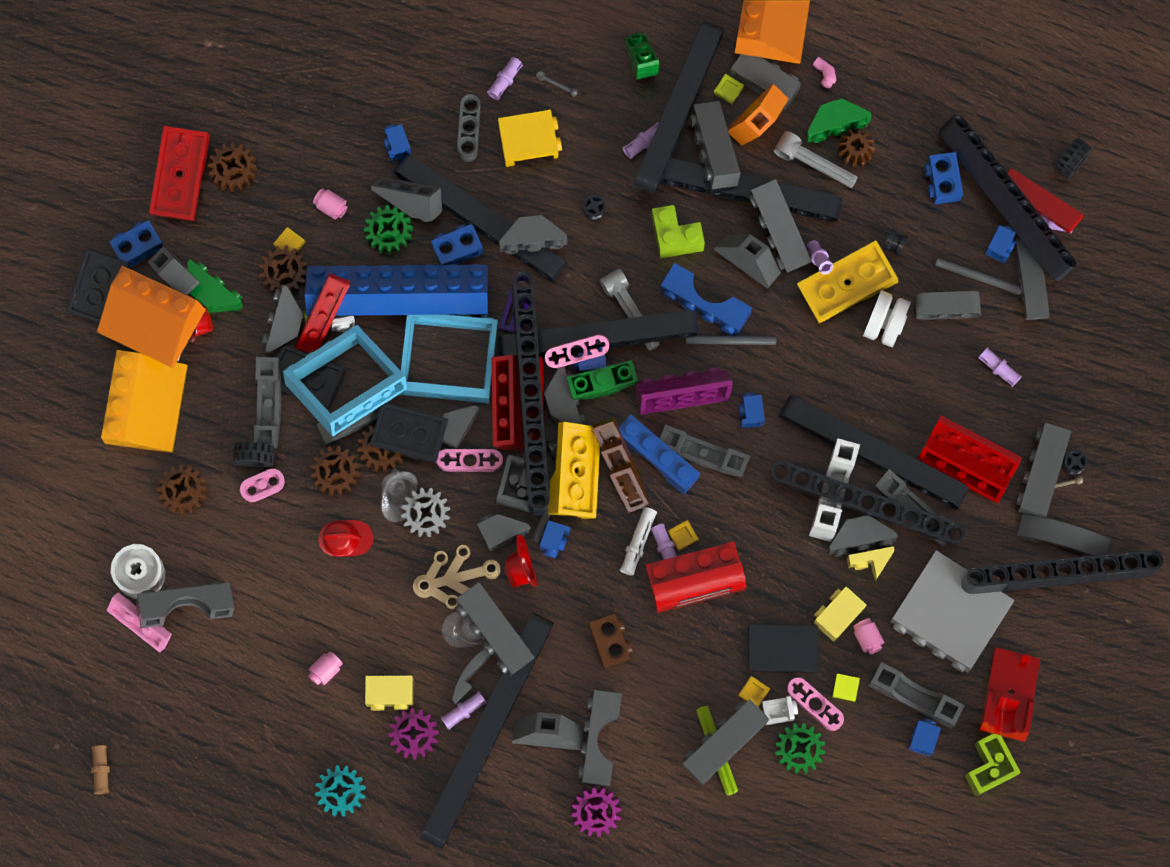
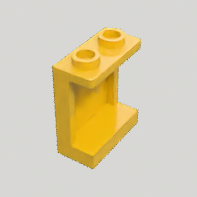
[498,110,562,167]

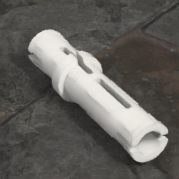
[620,507,657,576]

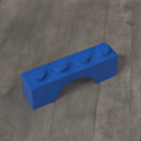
[660,263,752,336]
[619,414,700,495]

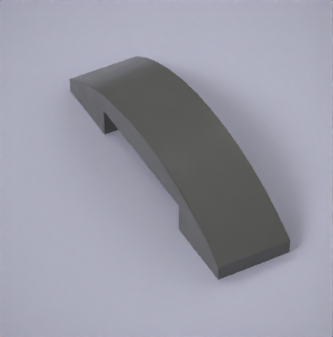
[254,357,281,449]
[660,425,750,477]
[874,469,957,547]
[1016,514,1111,556]
[452,635,520,706]

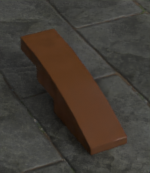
[592,417,650,513]

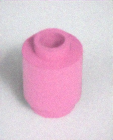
[313,188,348,220]
[853,618,884,655]
[308,651,343,685]

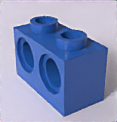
[924,152,963,204]
[109,220,163,268]
[431,224,483,265]

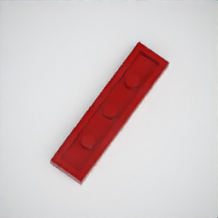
[1007,168,1083,234]
[295,273,350,353]

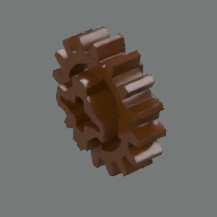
[208,142,257,192]
[259,245,307,292]
[357,425,405,472]
[310,446,360,496]
[156,464,207,515]

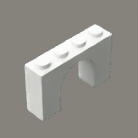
[809,438,860,542]

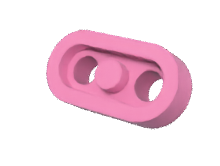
[240,469,285,502]

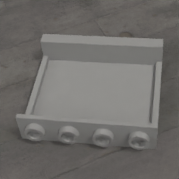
[890,550,1014,672]

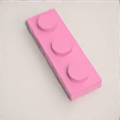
[107,592,172,652]

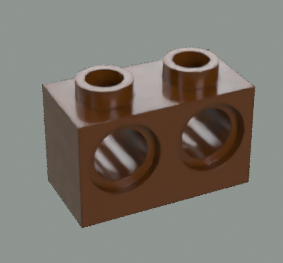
[589,614,633,669]

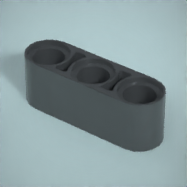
[457,94,481,162]
[915,291,981,320]

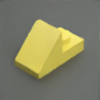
[846,546,894,581]

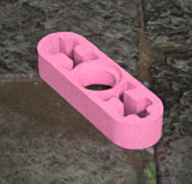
[545,334,610,368]
[437,449,503,472]
[787,678,844,731]

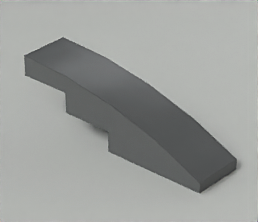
[1014,237,1050,320]

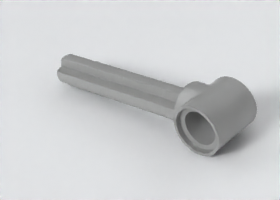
[774,131,857,188]
[599,268,659,351]

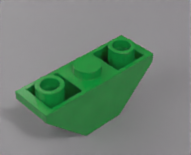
[624,33,659,80]
[806,99,872,143]
[187,259,243,313]
[566,360,638,399]

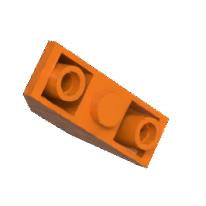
[727,83,789,146]

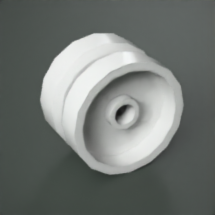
[863,290,911,348]
[111,544,166,599]

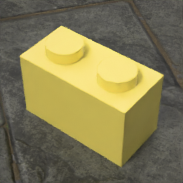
[814,587,867,642]
[365,676,413,711]

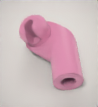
[812,57,836,88]

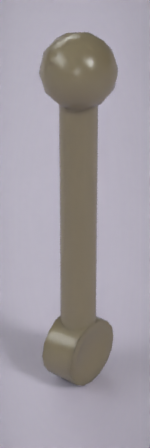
[1055,476,1083,488]

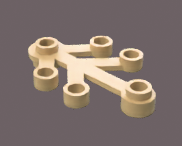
[413,545,501,610]

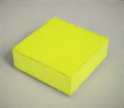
[713,74,744,105]
[832,674,860,702]

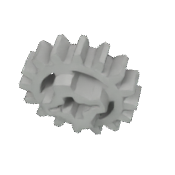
[400,488,450,537]

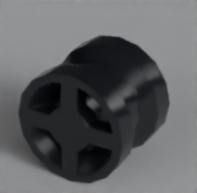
[583,194,605,221]
[883,229,908,256]
[1062,450,1087,476]

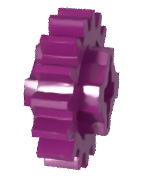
[388,708,439,760]
[571,785,622,837]

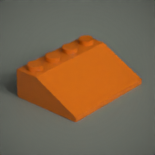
[735,0,810,64]
[97,266,206,368]

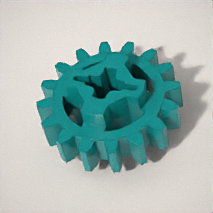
[315,765,366,817]

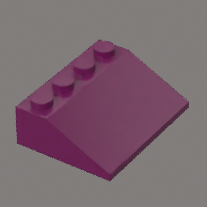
[635,367,733,415]

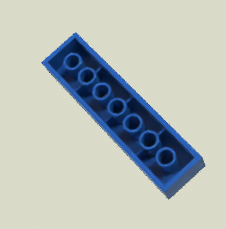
[305,264,488,316]

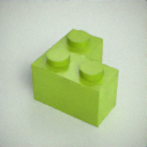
[651,205,705,259]
[965,734,1021,796]

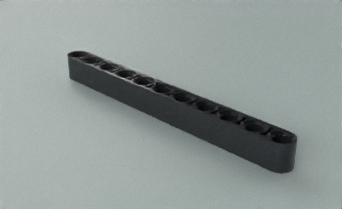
[511,271,550,516]
[421,612,554,850]

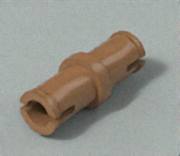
[91,745,110,795]

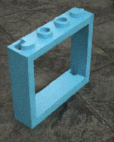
[400,314,498,404]
[283,325,407,436]

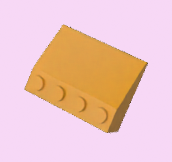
[101,350,188,453]

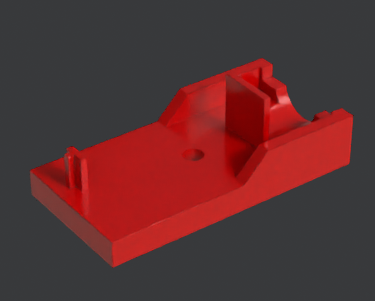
[149,126,210,221]
[979,647,1040,742]

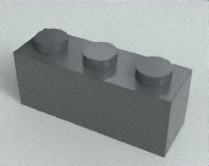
[730,54,801,111]

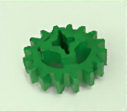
[364,205,413,254]
[775,723,826,774]

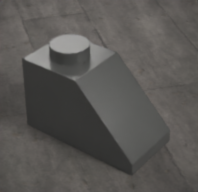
[442,405,479,449]
[477,514,531,552]

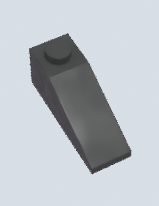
[371,176,442,222]

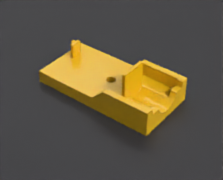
[797,241,898,323]
[548,422,600,519]

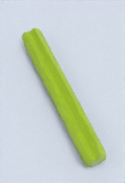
[696,706,738,795]

